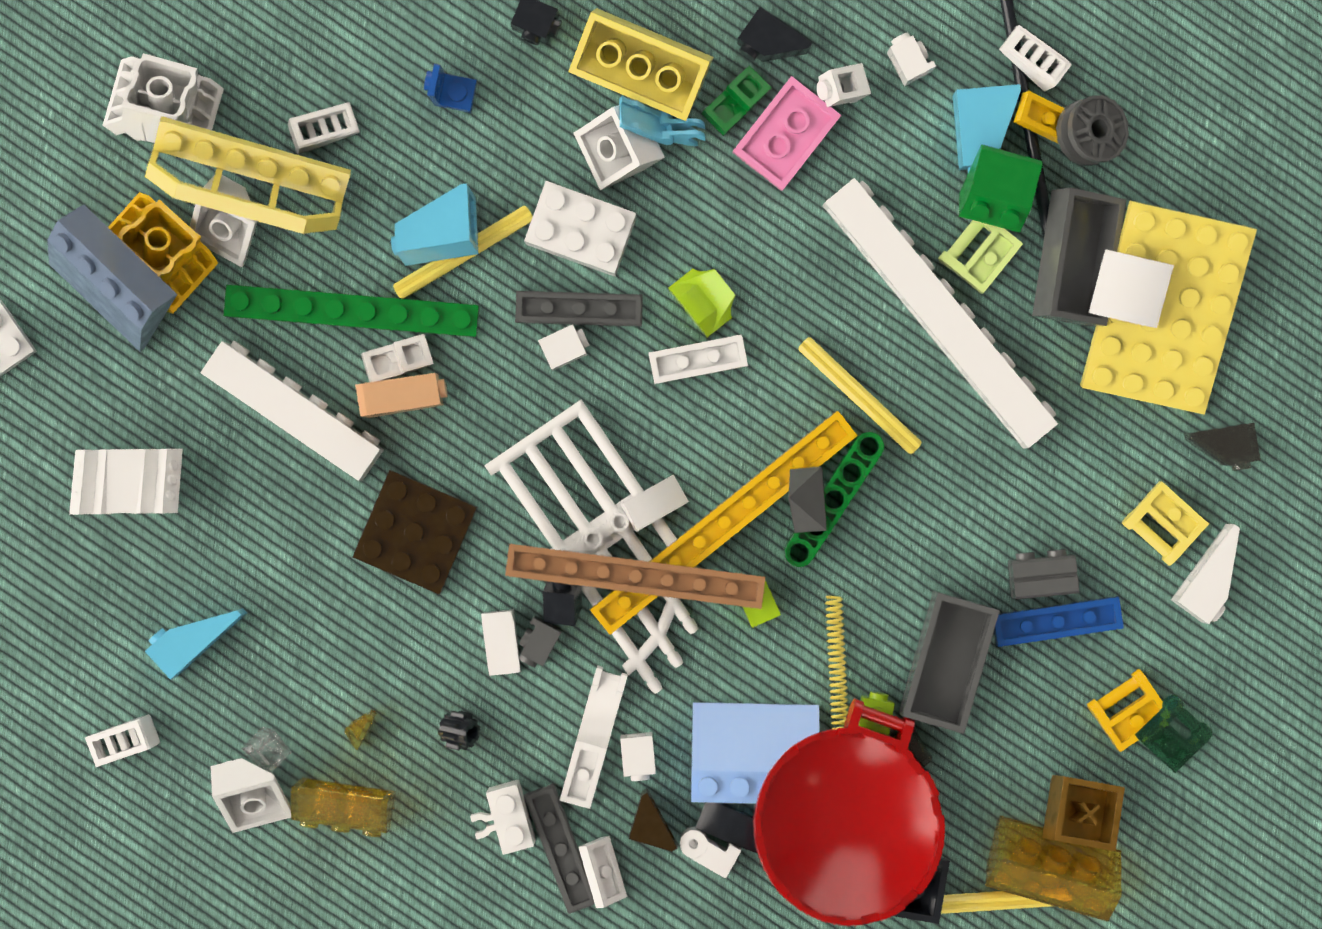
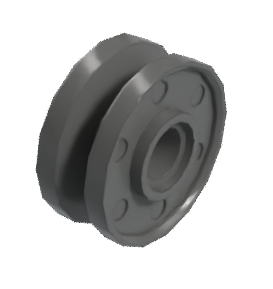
[1056,95,1129,166]

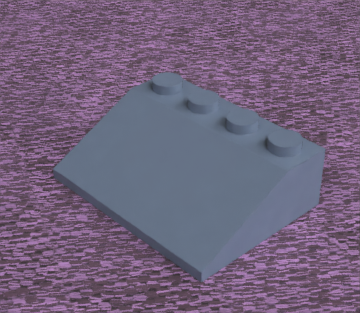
[47,205,177,352]

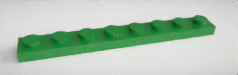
[223,284,480,338]

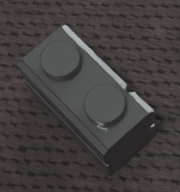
[1007,549,1079,599]

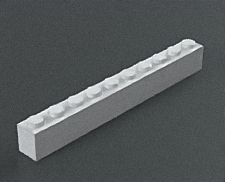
[823,178,1058,449]

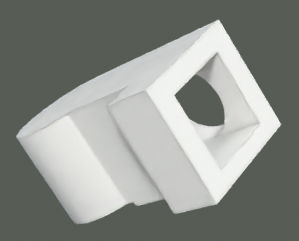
[680,826,741,878]

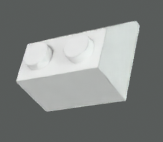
[574,105,665,190]

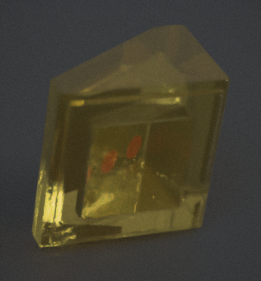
[344,710,377,750]

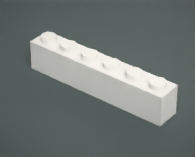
[200,341,384,481]

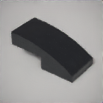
[695,803,758,853]

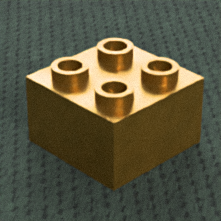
[1042,775,1125,851]

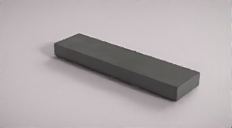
[515,291,643,327]
[524,783,595,914]

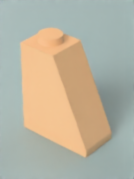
[355,373,448,418]

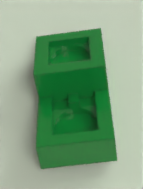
[702,65,772,136]

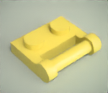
[1122,481,1209,566]

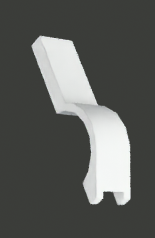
[560,666,628,809]

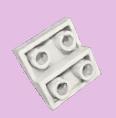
[1089,249,1174,328]

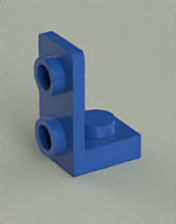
[424,64,477,113]

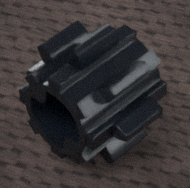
[438,711,480,751]

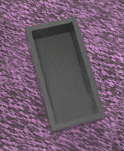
[1032,188,1127,327]
[898,591,1000,734]

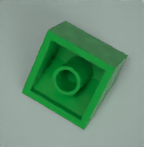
[959,144,1042,233]

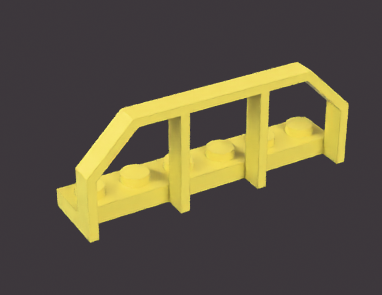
[145,116,351,234]

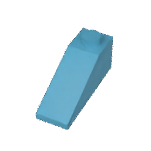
[145,609,247,680]

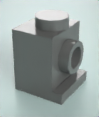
[518,616,562,668]

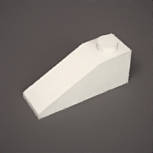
[1171,524,1240,624]

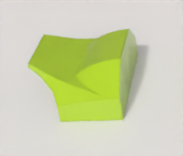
[668,269,736,338]

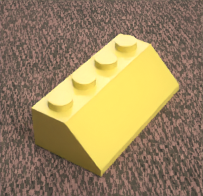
[568,8,714,121]

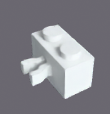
[470,779,536,855]

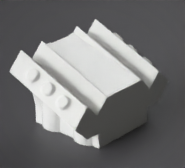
[103,53,224,143]
[69,449,183,514]

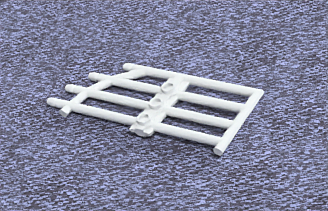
[484,399,698,694]

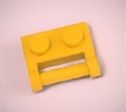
[1086,669,1173,752]

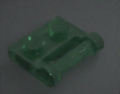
[1135,695,1213,773]

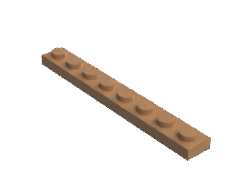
[505,544,765,609]

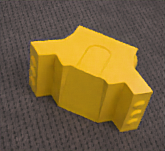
[108,192,218,314]

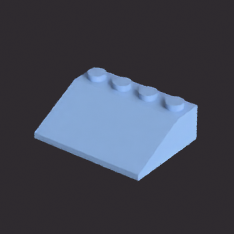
[691,702,820,804]

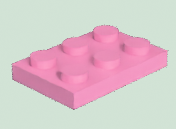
[732,76,841,191]

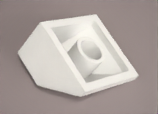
[190,175,258,267]
[211,758,294,833]

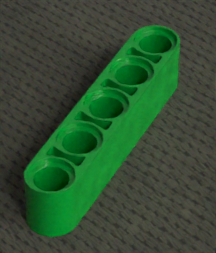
[784,432,884,567]

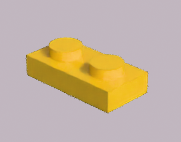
[1014,91,1065,144]

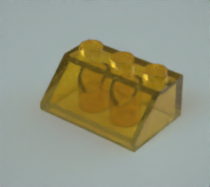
[291,778,396,837]

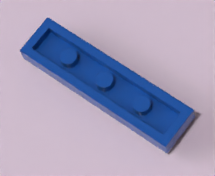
[994,596,1124,647]

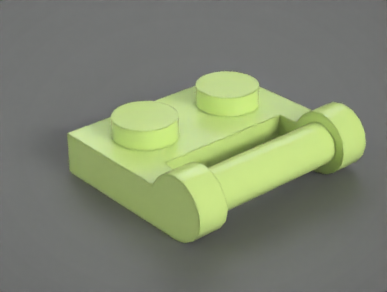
[938,220,1023,294]

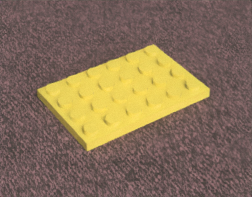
[1080,200,1257,415]

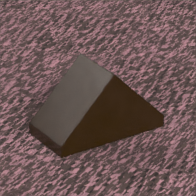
[629,788,678,852]

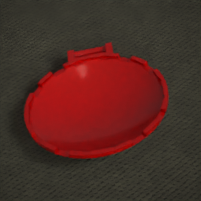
[754,698,945,926]

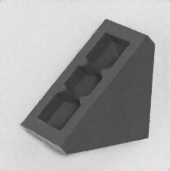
[789,466,827,533]

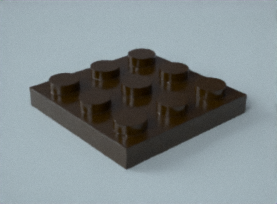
[352,470,478,595]

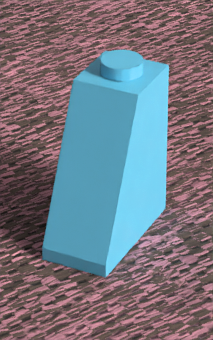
[952,84,1021,173]
[391,183,479,266]

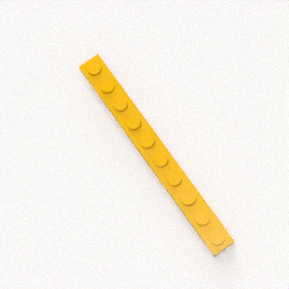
[589,411,858,635]

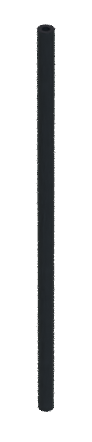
[1000,0,1050,241]

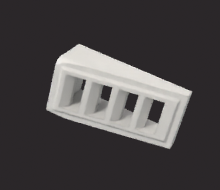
[999,25,1072,92]
[288,102,360,154]
[85,714,160,767]

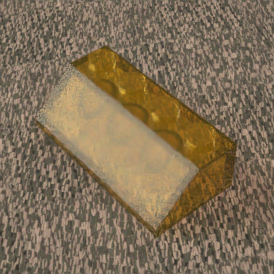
[985,816,1122,922]

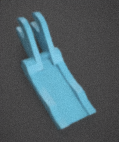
[619,95,706,146]

